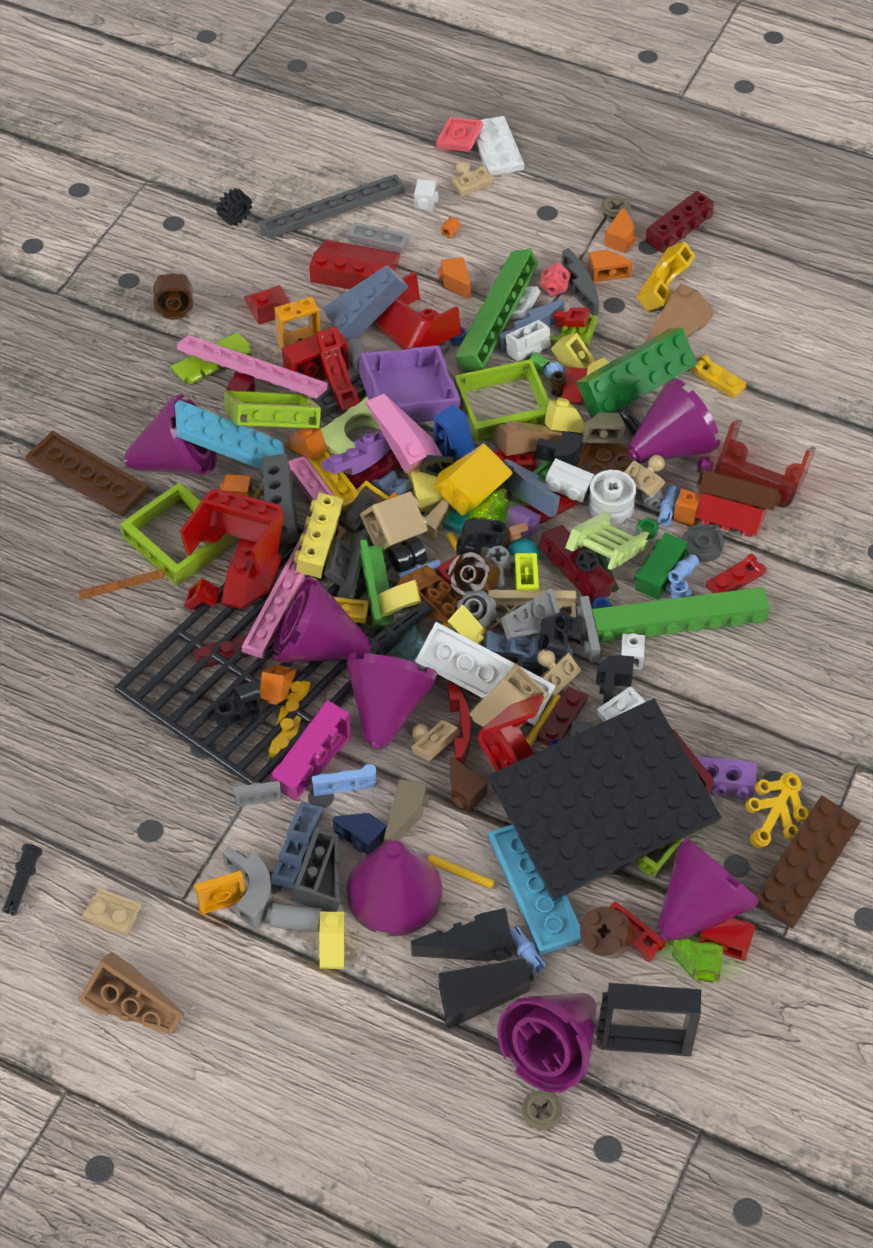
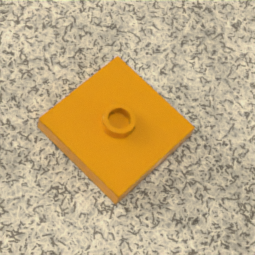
[194,870,245,915]

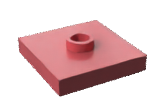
[435,117,484,152]

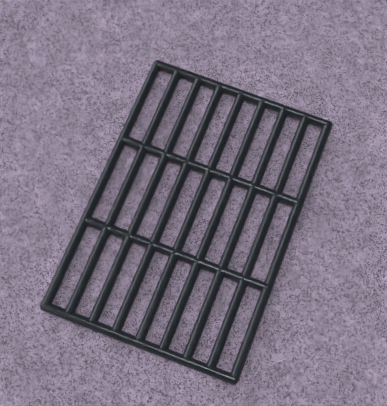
[114,523,418,785]

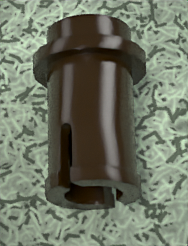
[550,371,566,397]

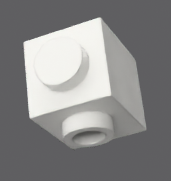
[414,179,439,211]
[621,633,645,669]

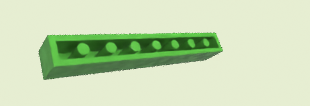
[454,248,539,372]
[592,587,770,643]

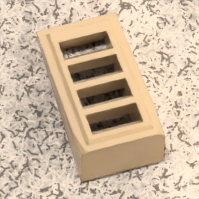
[423,498,451,541]

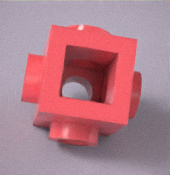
[539,262,571,297]

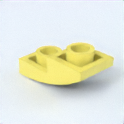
[377,580,421,617]

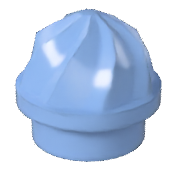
[544,361,564,382]

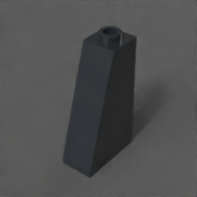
[438,958,533,1028]

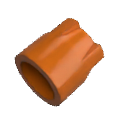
[441,217,461,238]

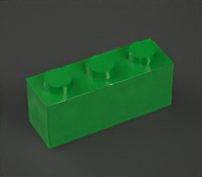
[634,532,688,600]

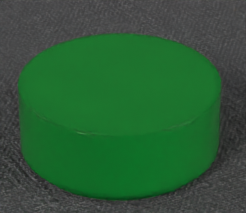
[636,518,658,540]

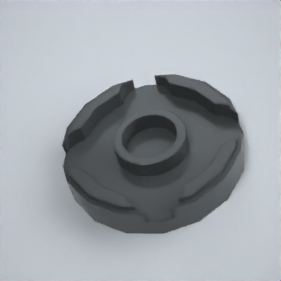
[682,524,724,562]

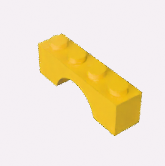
[636,241,696,311]

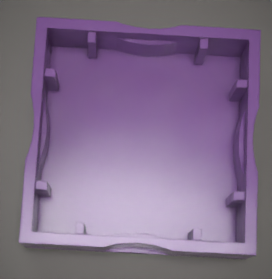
[358,346,460,427]

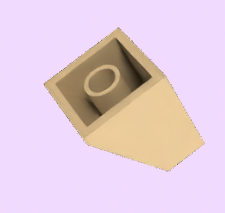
[360,491,428,551]
[469,664,549,728]

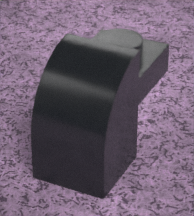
[536,431,584,465]
[596,655,634,703]

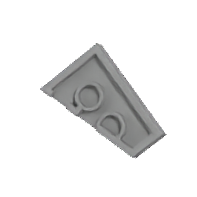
[501,588,559,640]

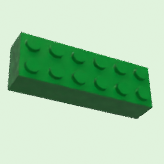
[576,328,697,418]

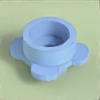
[666,579,691,599]

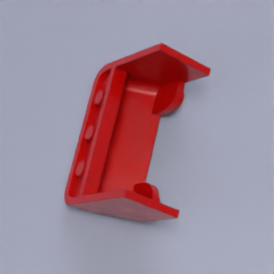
[373,272,462,350]
[179,489,284,576]
[478,693,544,772]

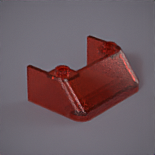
[715,419,816,508]

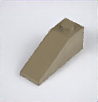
[384,779,430,844]

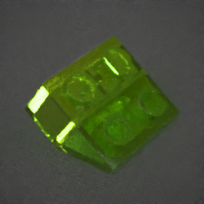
[466,488,508,523]

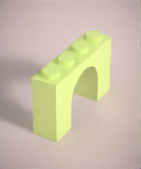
[321,397,380,455]

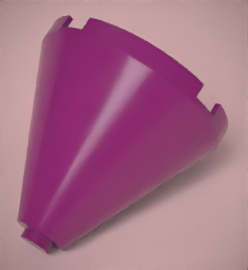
[628,378,720,463]
[124,394,217,476]
[273,576,371,663]
[347,653,437,750]
[657,837,760,944]
[347,840,442,936]
[497,993,597,1093]

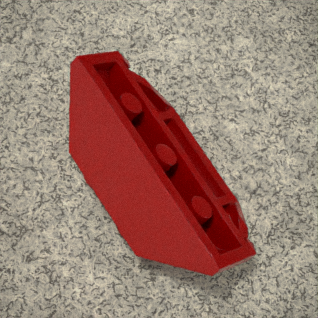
[221,538,282,609]

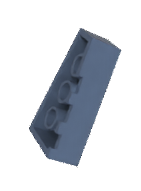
[321,265,408,340]

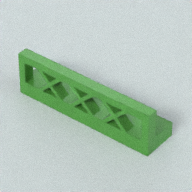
[360,540,396,630]

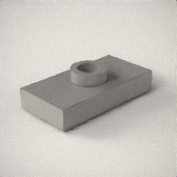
[233,781,282,806]

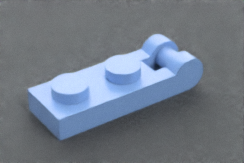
[312,764,377,796]

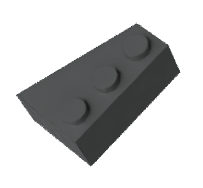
[291,827,340,912]

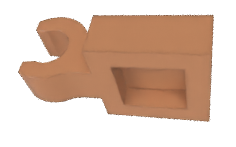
[502,522,529,547]

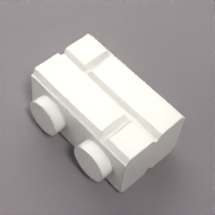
[505,320,551,362]
[545,458,594,502]

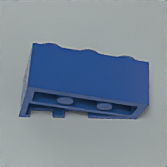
[434,404,474,457]

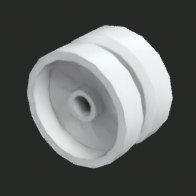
[588,470,636,524]

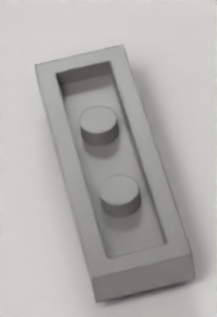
[348,222,408,253]
[576,596,600,663]

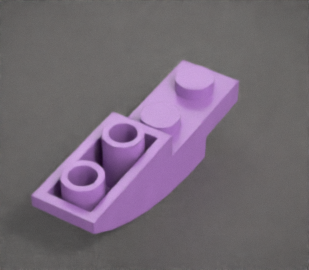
[321,429,391,475]

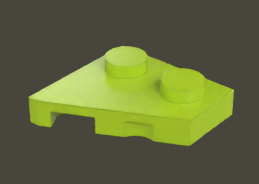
[550,315,598,349]

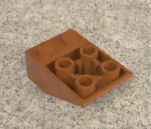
[396,564,462,623]

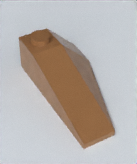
[644,283,714,343]
[491,421,579,456]
[78,952,185,1034]

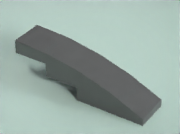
[562,248,599,316]

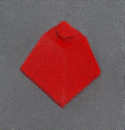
[244,285,290,325]

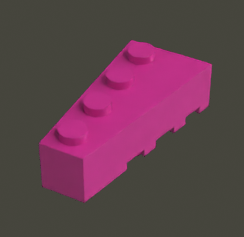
[272,700,351,801]

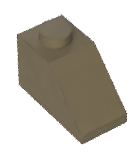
[582,413,625,444]

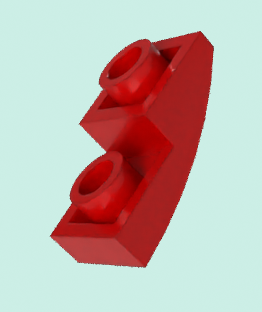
[562,367,588,405]

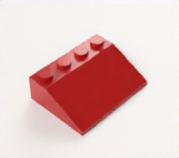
[309,239,400,290]

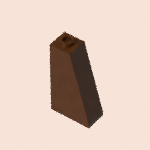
[696,466,781,511]

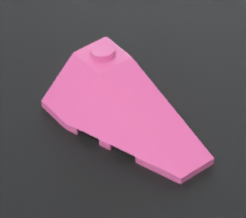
[366,394,442,474]

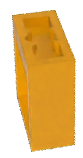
[274,296,321,349]

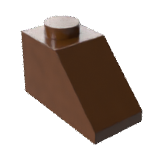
[449,756,488,812]

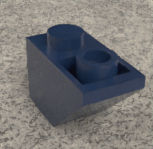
[333,813,387,855]

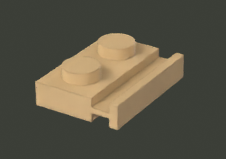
[82,887,142,937]

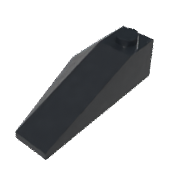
[411,908,513,961]

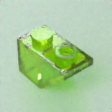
[672,939,723,983]

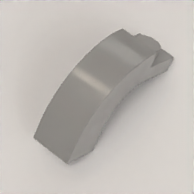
[222,847,272,929]

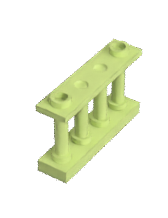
[565,512,649,570]

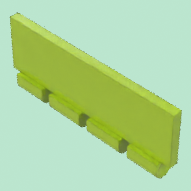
[170,332,252,385]

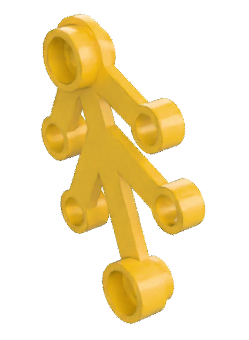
[745,772,809,849]

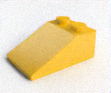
[433,443,513,516]

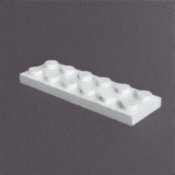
[415,622,556,726]

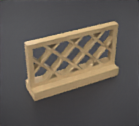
[488,590,576,644]

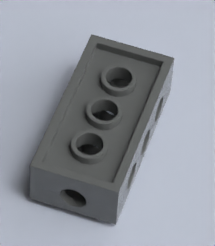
[259,453,299,546]

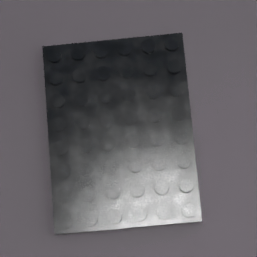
[488,698,722,901]

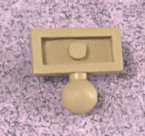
[452,161,494,197]
[624,455,665,498]
[537,649,581,698]
[411,720,460,762]

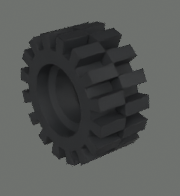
[216,188,253,226]

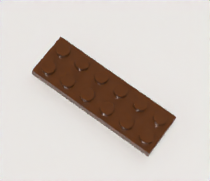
[25,430,149,517]
[756,795,861,929]

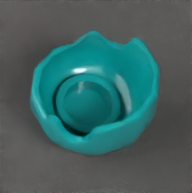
[507,537,540,568]

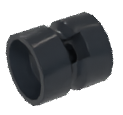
[388,537,427,573]

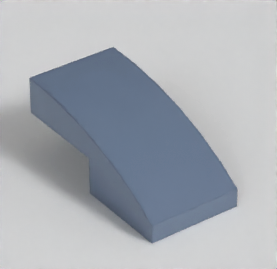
[369,471,413,496]

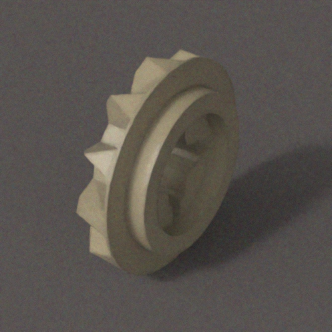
[600,196,631,219]
[521,1091,562,1131]

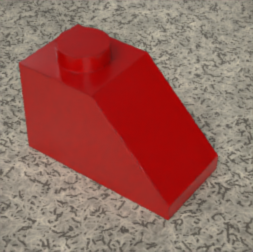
[698,918,756,961]

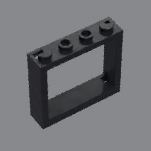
[597,983,701,1057]

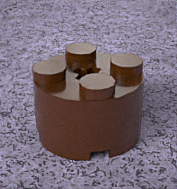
[153,273,193,320]
[449,552,500,595]
[580,907,635,958]

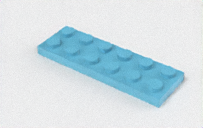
[175,400,285,468]
[488,825,582,956]

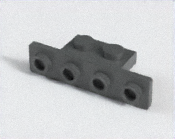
[324,529,368,599]

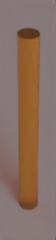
[78,569,164,600]

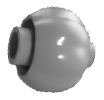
[456,590,497,629]

